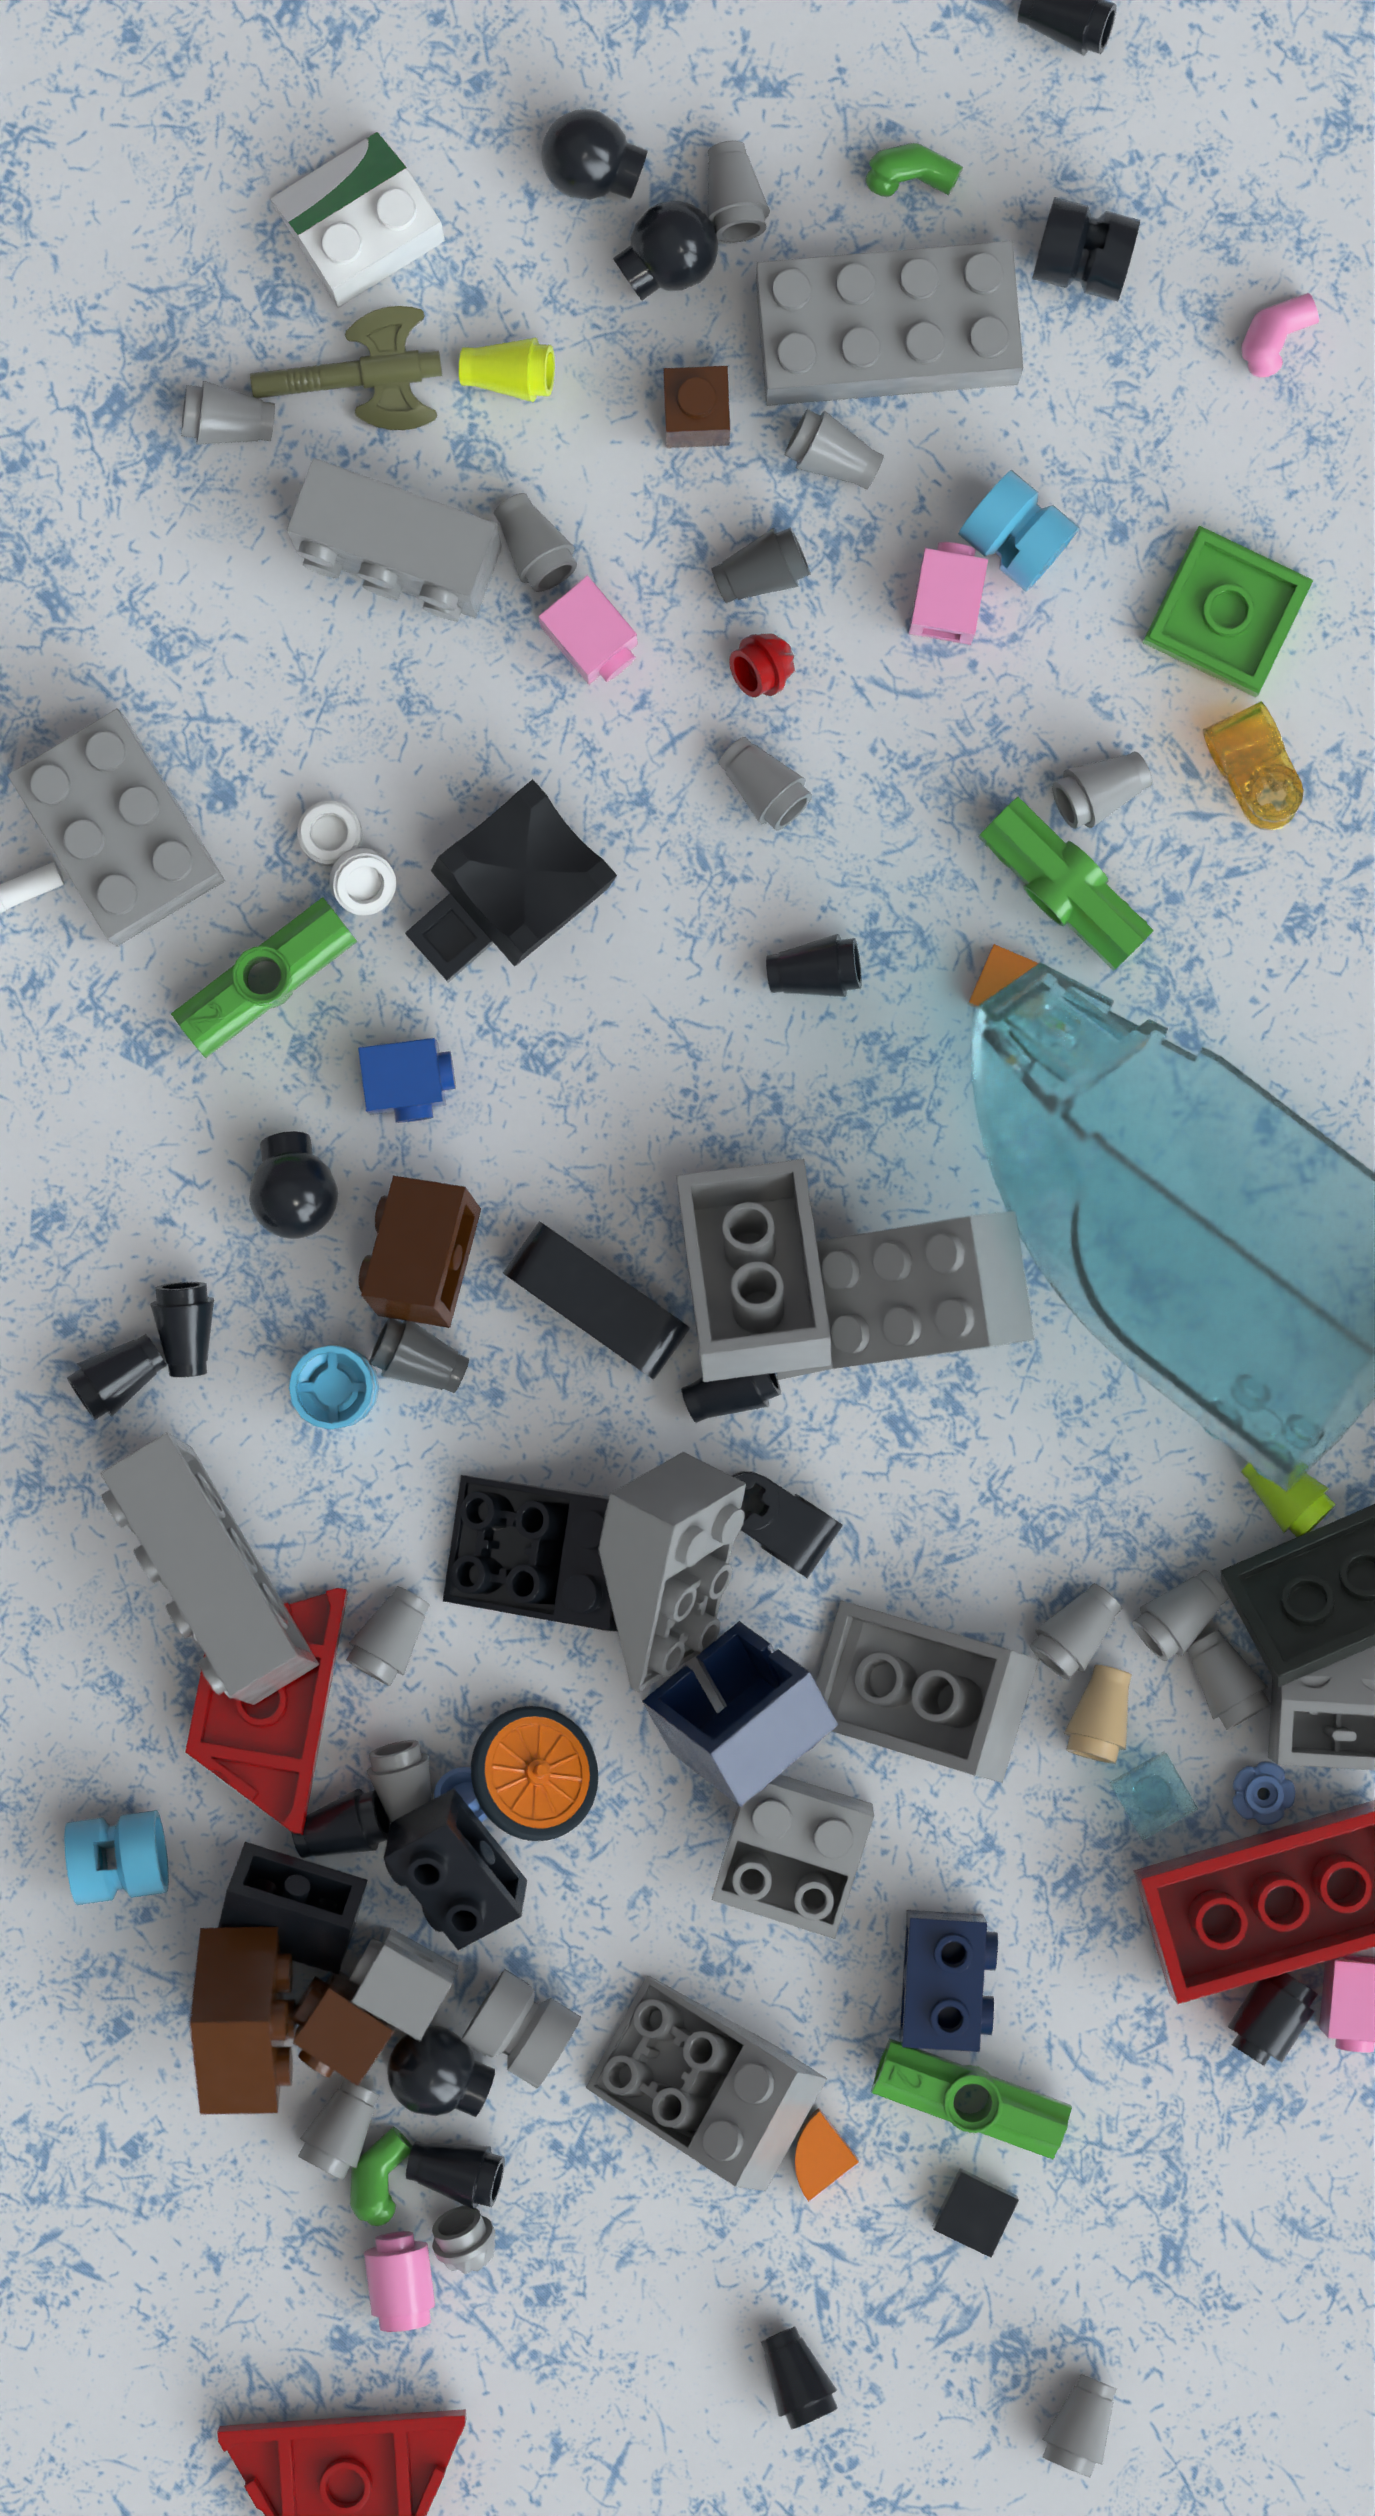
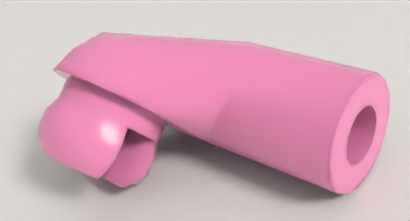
[1241,293,1319,378]

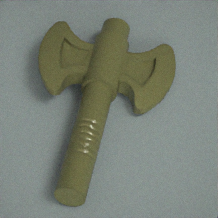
[250,306,442,430]

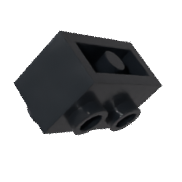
[383,1788,527,1950]
[218,1842,368,1975]

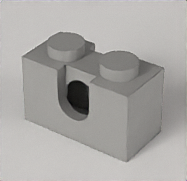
[349,1929,458,2041]

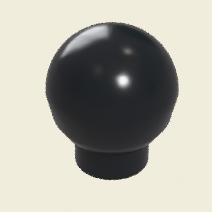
[541,109,648,200]
[613,201,718,301]
[249,1131,338,1239]
[387,2026,495,2117]

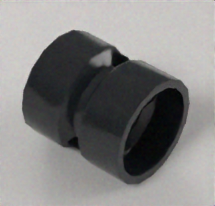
[1032,197,1140,302]

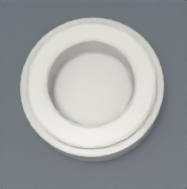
[297,801,362,866]
[329,848,396,915]

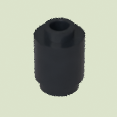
[1228,1973,1318,2066]

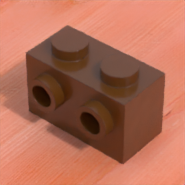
[359,1175,481,1328]
[291,1971,395,2086]

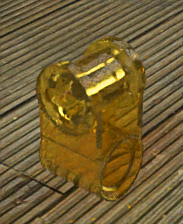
[1202,701,1304,831]

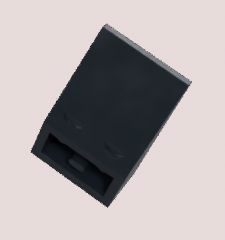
[443,1475,618,1631]

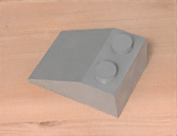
[816,1600,1039,1783]

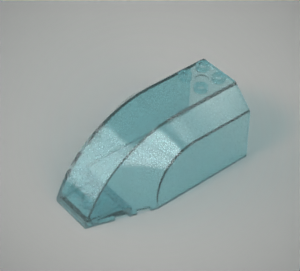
[971,962,1375,1492]

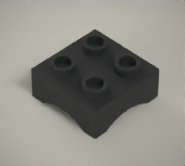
[431,779,617,967]

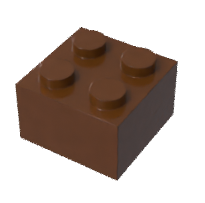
[190,1927,297,2115]

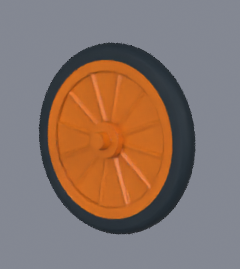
[471,1706,598,1841]

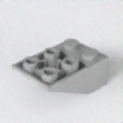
[599,1452,746,1692]
[1268,1646,1375,1770]
[586,1976,827,2191]

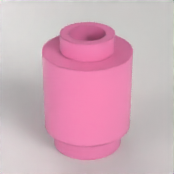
[364,2231,435,2332]

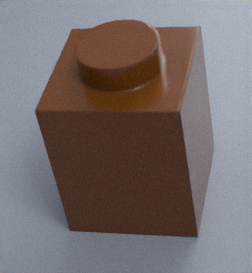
[663,366,730,448]

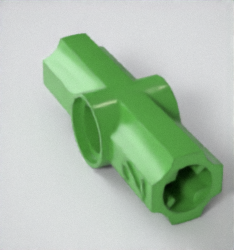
[978,796,1154,971]
[171,897,357,1058]
[871,2038,1072,2159]

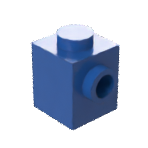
[358,1038,456,1123]

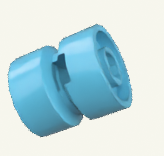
[958,470,1080,591]
[289,1345,379,1430]
[64,1810,169,1905]

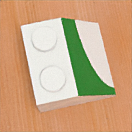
[270,132,445,308]

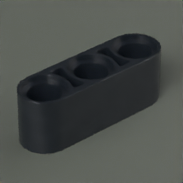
[503,1221,690,1380]

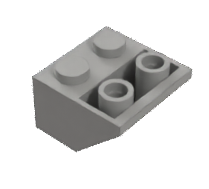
[712,1774,874,1939]

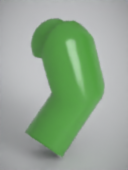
[866,143,963,197]
[350,2127,413,2226]

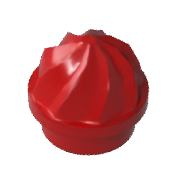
[729,633,795,697]

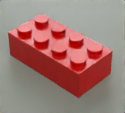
[1133,1800,1375,2004]

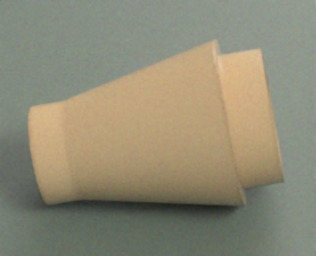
[1064,1665,1132,1764]

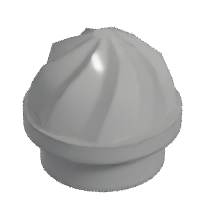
[432,2206,495,2274]

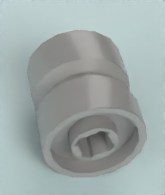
[461,1969,581,2089]

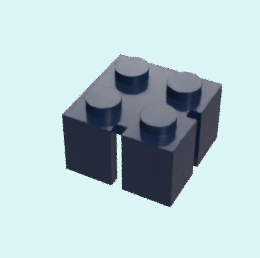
[642,1621,838,1807]

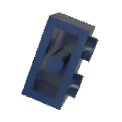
[899,1910,998,2052]

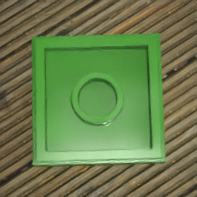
[1142,526,1313,697]

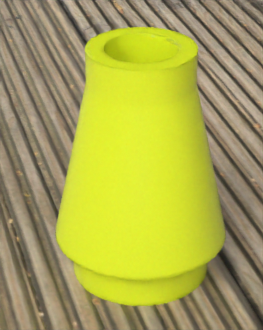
[459,338,555,402]

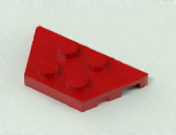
[185,1588,348,1835]
[217,2409,467,2516]

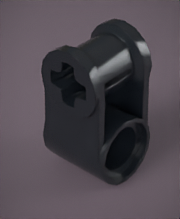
[732,1472,843,1579]

